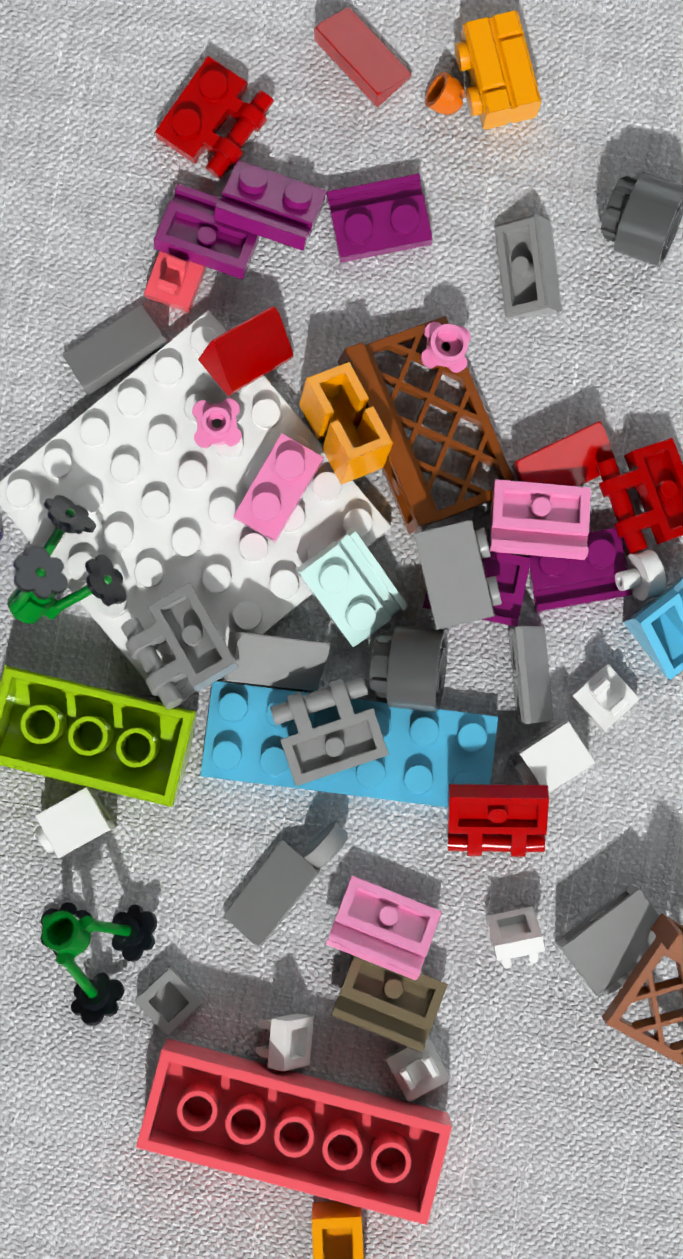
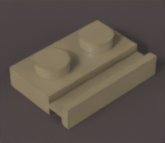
[330,956,448,1052]

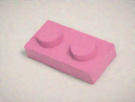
[233,433,324,543]

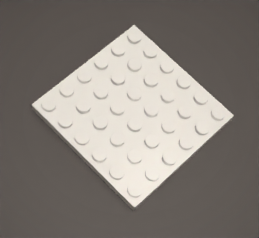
[0,310,391,707]

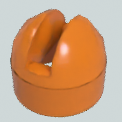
[425,71,465,115]

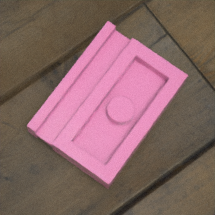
[489,479,591,560]
[325,875,442,980]

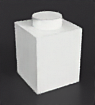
[514,722,595,793]
[35,787,116,859]

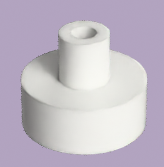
[615,549,666,601]

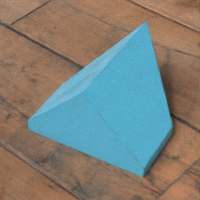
[623,576,683,680]

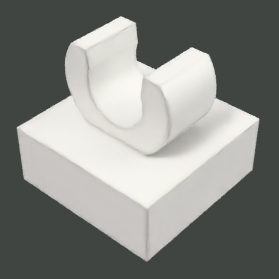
[570,664,640,731]
[486,906,545,969]
[256,1013,314,1071]
[385,1035,451,1103]

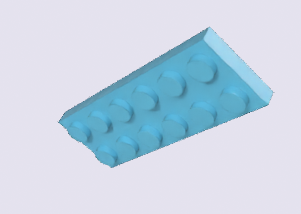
[200,681,498,808]

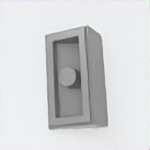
[494,214,562,319]
[63,304,167,395]
[508,626,553,724]
[224,632,330,691]
[223,839,320,949]

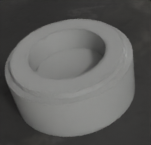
[303,821,348,869]

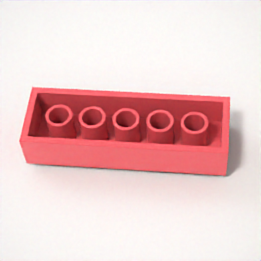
[136,1038,452,1225]

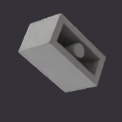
[414,520,502,630]
[555,884,659,996]

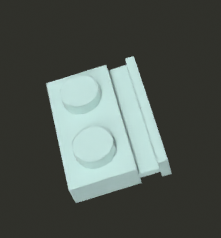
[295,528,409,648]

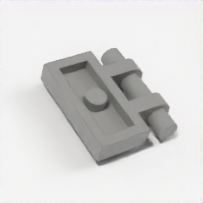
[121,582,239,709]
[270,676,389,786]

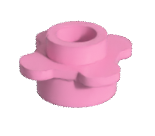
[421,321,471,373]
[192,398,242,448]

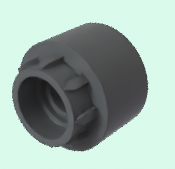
[601,172,683,267]
[369,625,448,712]

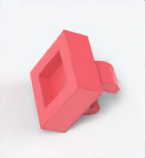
[144,251,206,313]

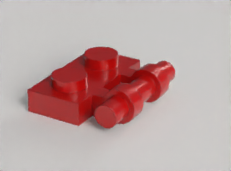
[155,56,274,178]
[596,438,683,554]
[448,784,549,857]

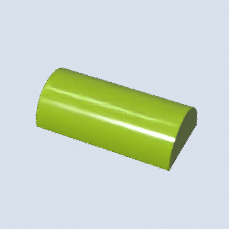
[0,665,197,807]

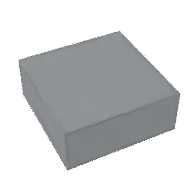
[135,965,204,1037]

